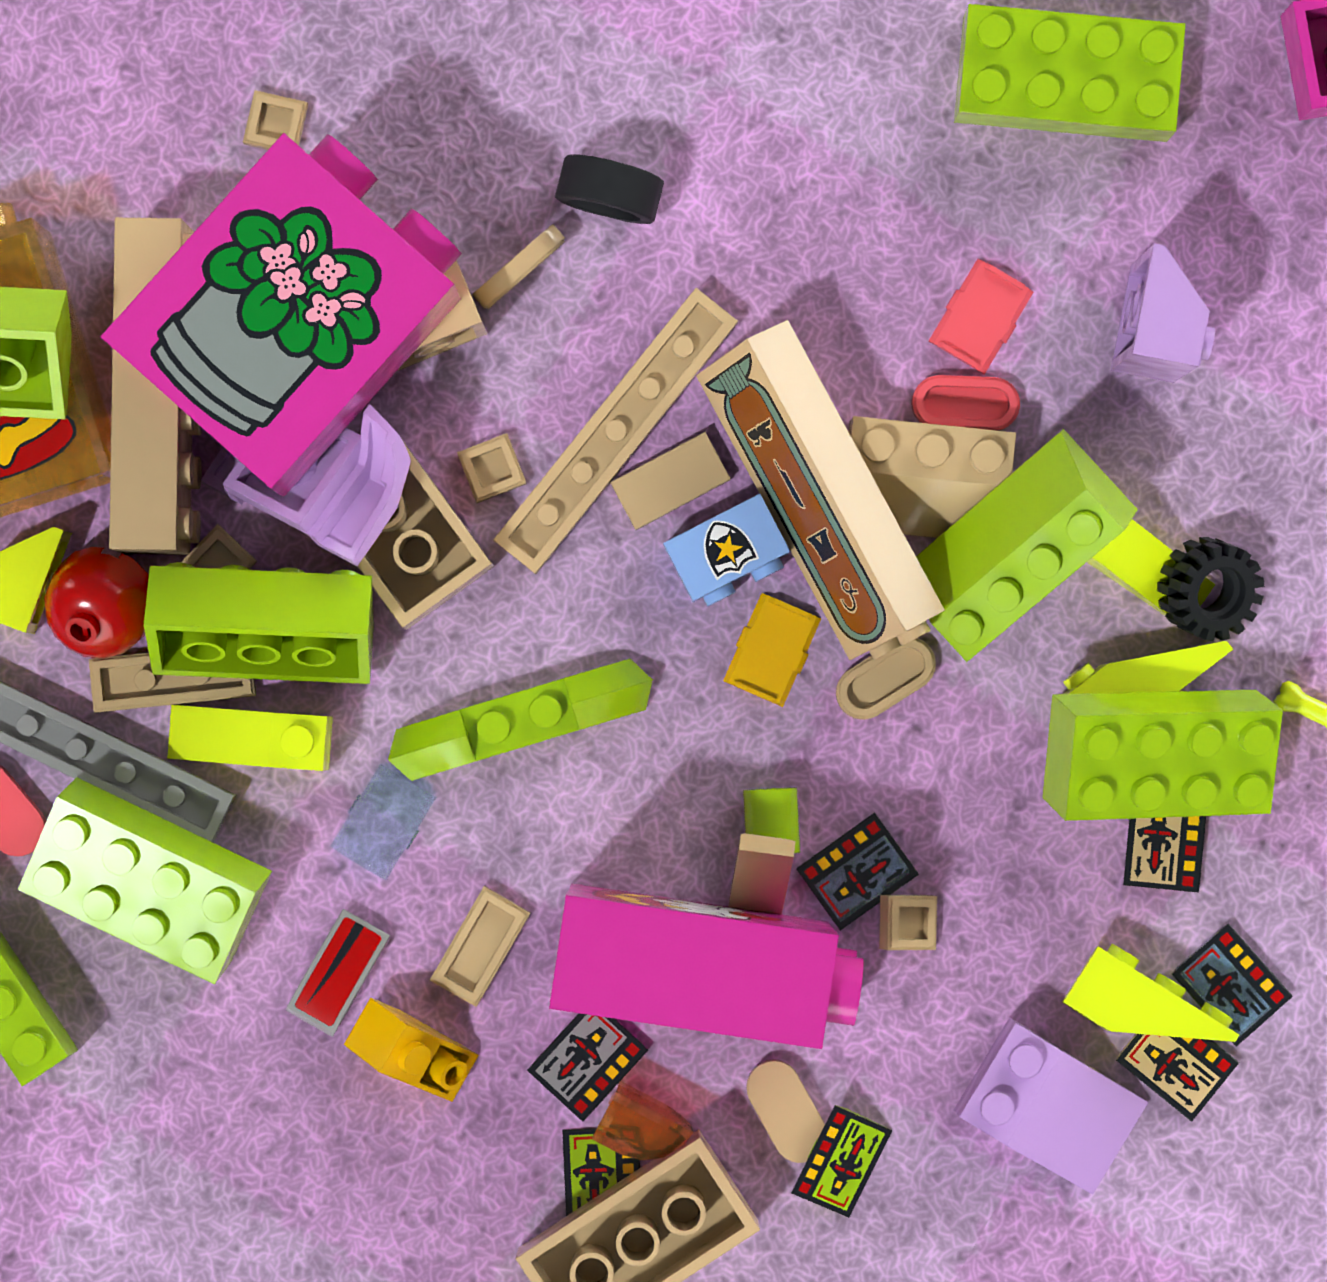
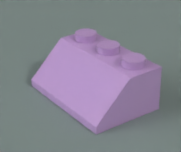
[1110,243,1215,383]

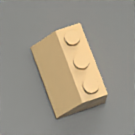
[849,416,1016,538]

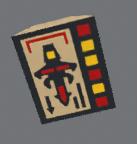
[1123,816,1206,893]
[1116,1034,1240,1122]

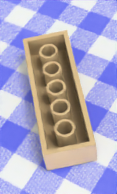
[109,217,202,555]

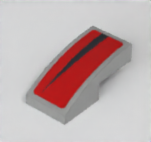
[286,909,390,1037]

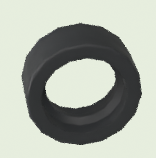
[555,154,664,224]

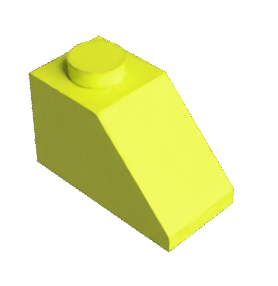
[0,527,72,634]

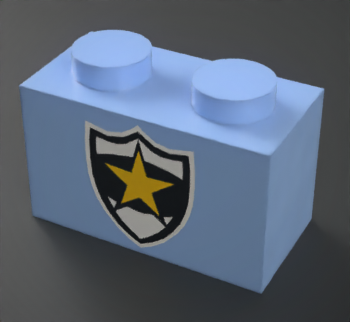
[663,494,790,607]

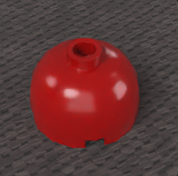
[44,547,149,659]

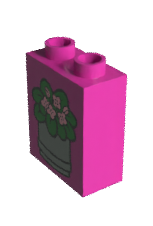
[100,133,462,497]

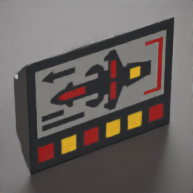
[527,1013,648,1122]

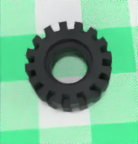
[1157,537,1265,641]

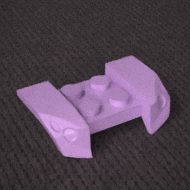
[201,404,411,566]

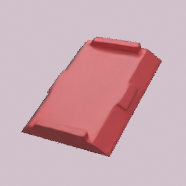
[929,259,1034,375]

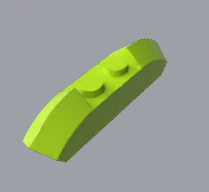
[388,658,653,781]

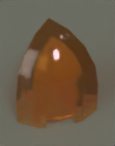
[592,1081,694,1160]

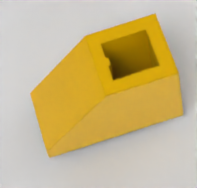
[343,997,479,1102]

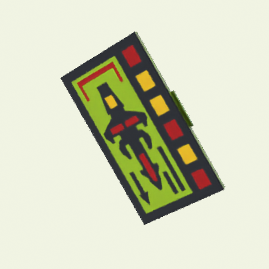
[791,1105,892,1218]
[562,1127,640,1216]

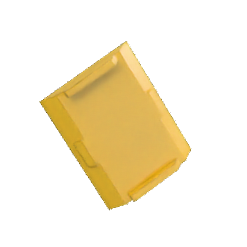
[723,593,821,707]

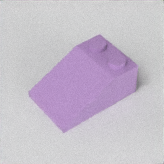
[954,1017,1148,1194]

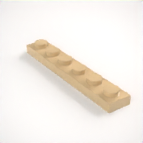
[493,288,738,574]

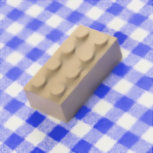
[515,1130,760,1282]

